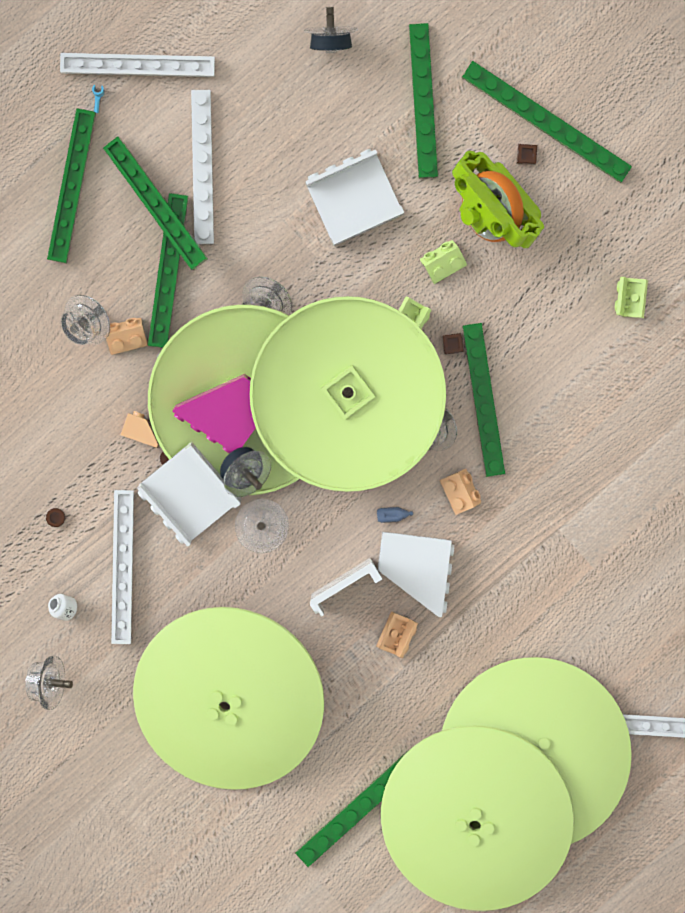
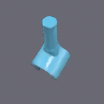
[92,85,104,113]

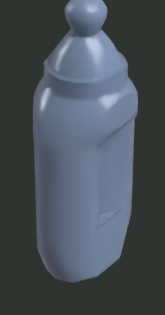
[377,507,413,523]

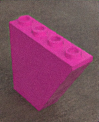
[172,374,256,454]

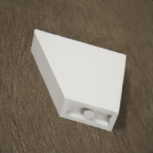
[378,531,454,617]

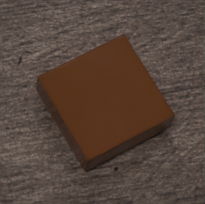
[516,144,538,165]
[442,333,464,355]

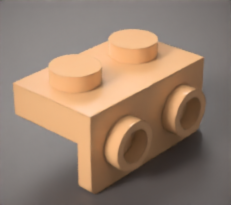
[104,318,148,355]
[440,468,481,515]
[376,611,418,658]

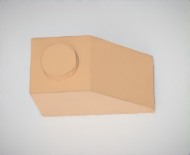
[121,411,159,448]

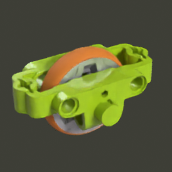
[452,151,544,248]

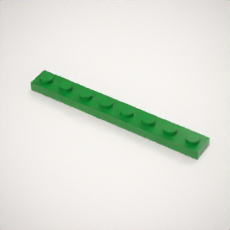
[409,23,438,179]
[47,108,96,264]
[103,136,208,270]
[148,193,188,348]
[462,323,505,477]
[295,750,409,867]

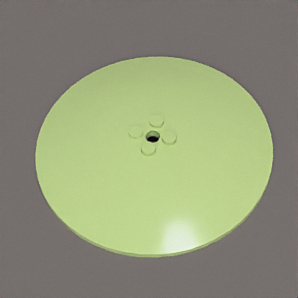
[250,296,446,492]
[148,304,299,495]
[133,607,324,789]
[442,657,632,844]
[381,725,574,911]

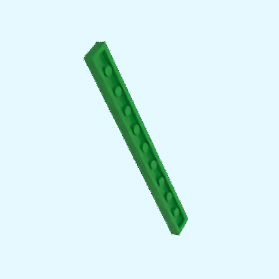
[462,61,632,183]

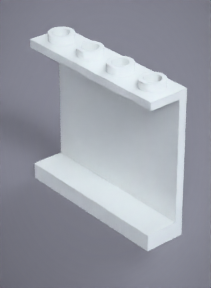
[305,149,404,246]
[137,442,241,547]

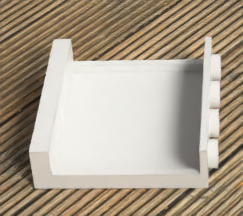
[310,558,382,617]

